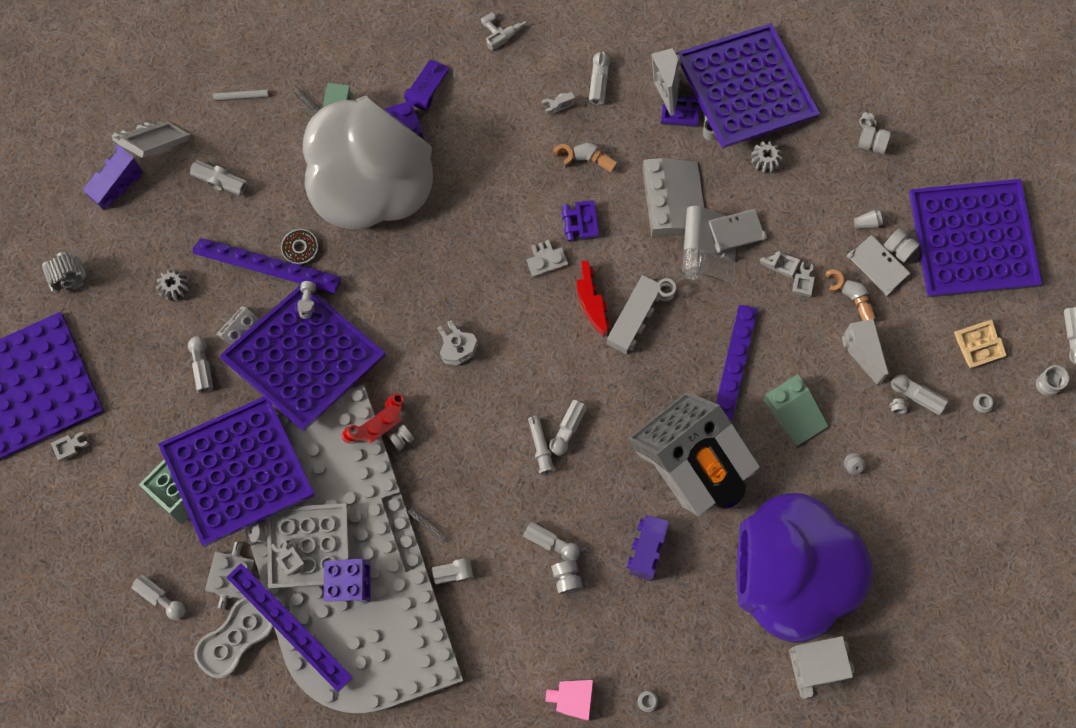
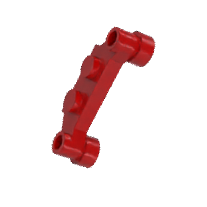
[341,393,404,444]

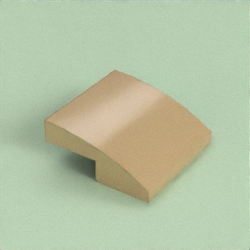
[954,320,1006,368]

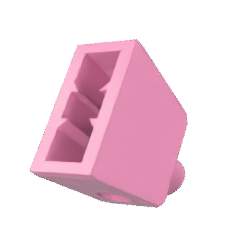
[545,680,593,721]

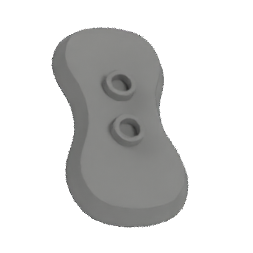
[194,597,273,678]

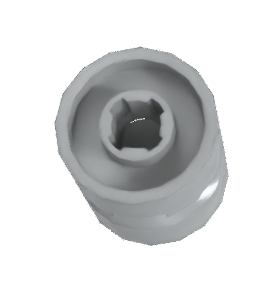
[858,125,890,154]
[884,227,920,263]
[1036,365,1069,396]
[551,560,583,594]

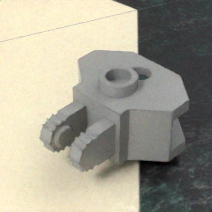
[437,320,478,366]

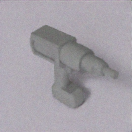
[481,12,526,51]

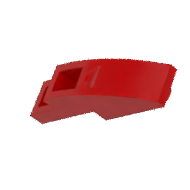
[576,260,610,337]

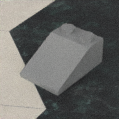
[651,48,682,116]
[842,319,888,385]

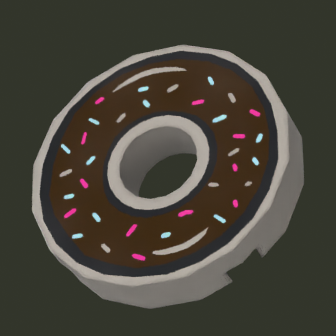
[281,229,319,266]

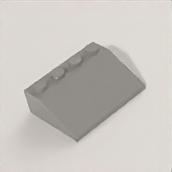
[642,158,704,237]

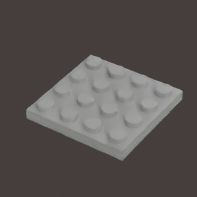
[267,503,349,589]

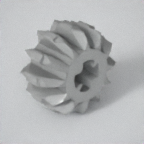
[751,141,783,173]
[156,269,189,301]

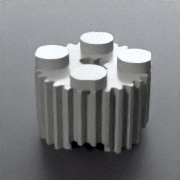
[42,251,87,294]

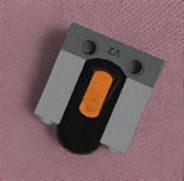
[628,392,759,516]

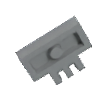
[526,240,568,278]

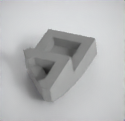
[760,251,801,279]

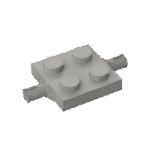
[205,542,254,610]

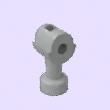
[297,281,316,319]

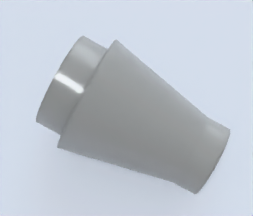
[854,210,883,229]

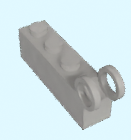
[606,275,676,355]

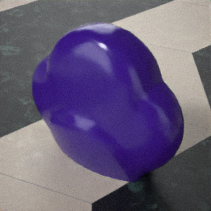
[737,493,873,643]

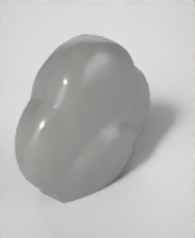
[302,95,433,230]

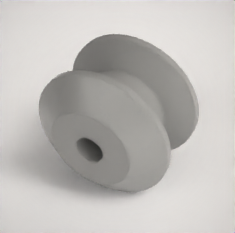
[844,453,866,475]
[248,522,268,542]

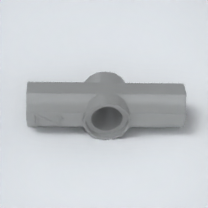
[190,160,247,196]

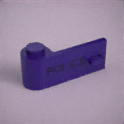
[404,59,449,111]

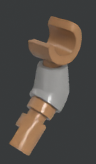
[553,142,617,173]
[825,269,875,321]

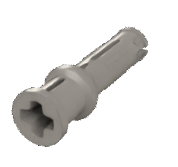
[528,415,556,475]

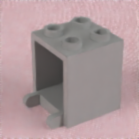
[789,636,854,699]

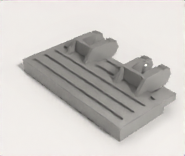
[112,121,190,158]

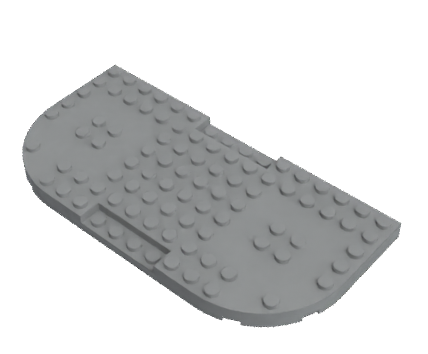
[245,384,464,714]

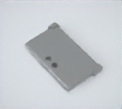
[708,209,767,253]
[846,235,910,296]

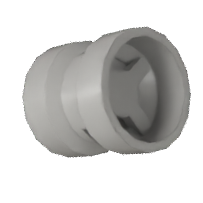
[388,424,415,451]

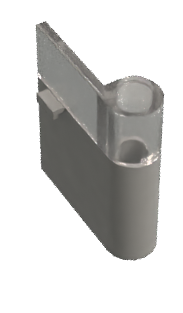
[682,206,738,284]

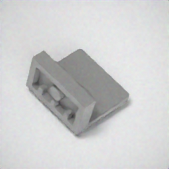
[216,306,260,345]

